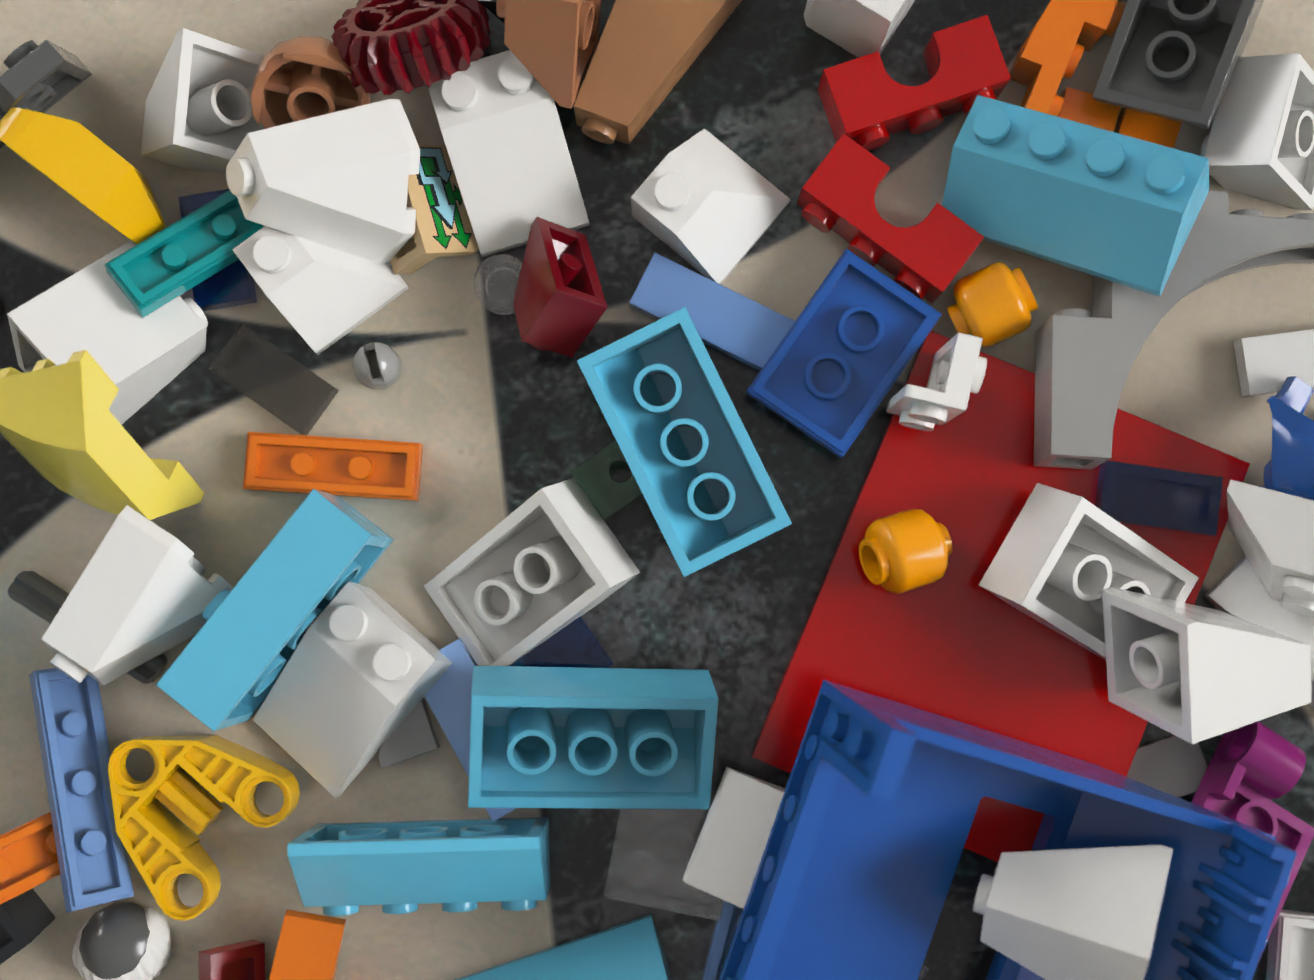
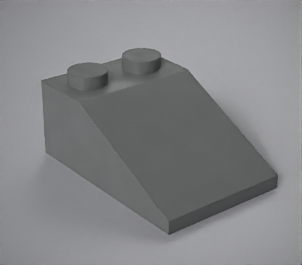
[1092,0,1264,129]

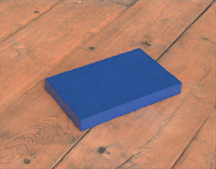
[746,249,942,459]

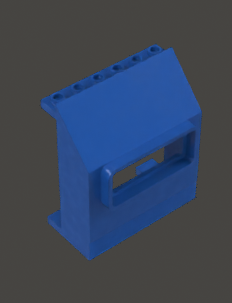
[719,680,1297,980]

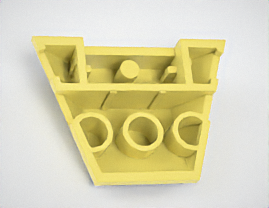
[0,350,205,520]

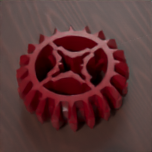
[331,0,491,95]

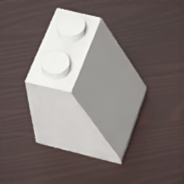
[7,241,208,425]
[1102,587,1311,744]

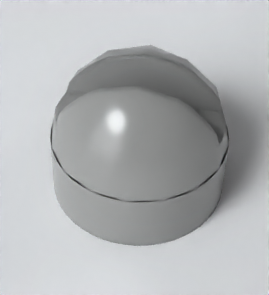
[353,342,402,390]

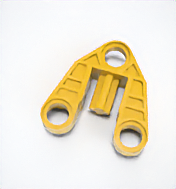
[0,107,166,245]
[108,735,300,921]

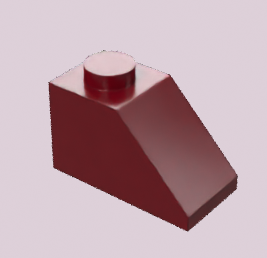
[513,217,607,357]

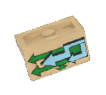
[390,144,479,274]

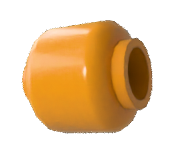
[946,262,1039,348]
[859,509,952,594]

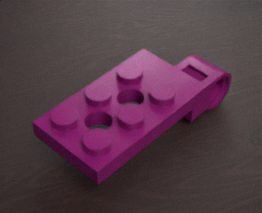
[1191,721,1314,960]

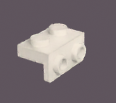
[886,332,987,431]

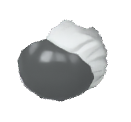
[72,902,171,980]

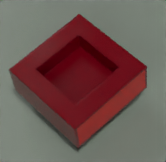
[198,939,266,980]

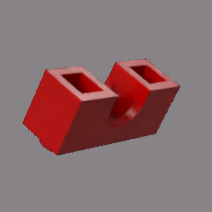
[817,15,1011,151]
[796,133,984,304]

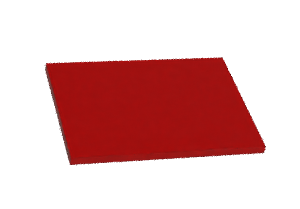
[751,331,1250,862]

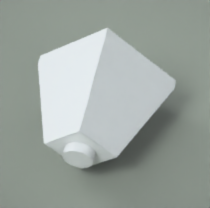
[226,99,420,263]
[41,505,234,686]
[973,845,1173,980]

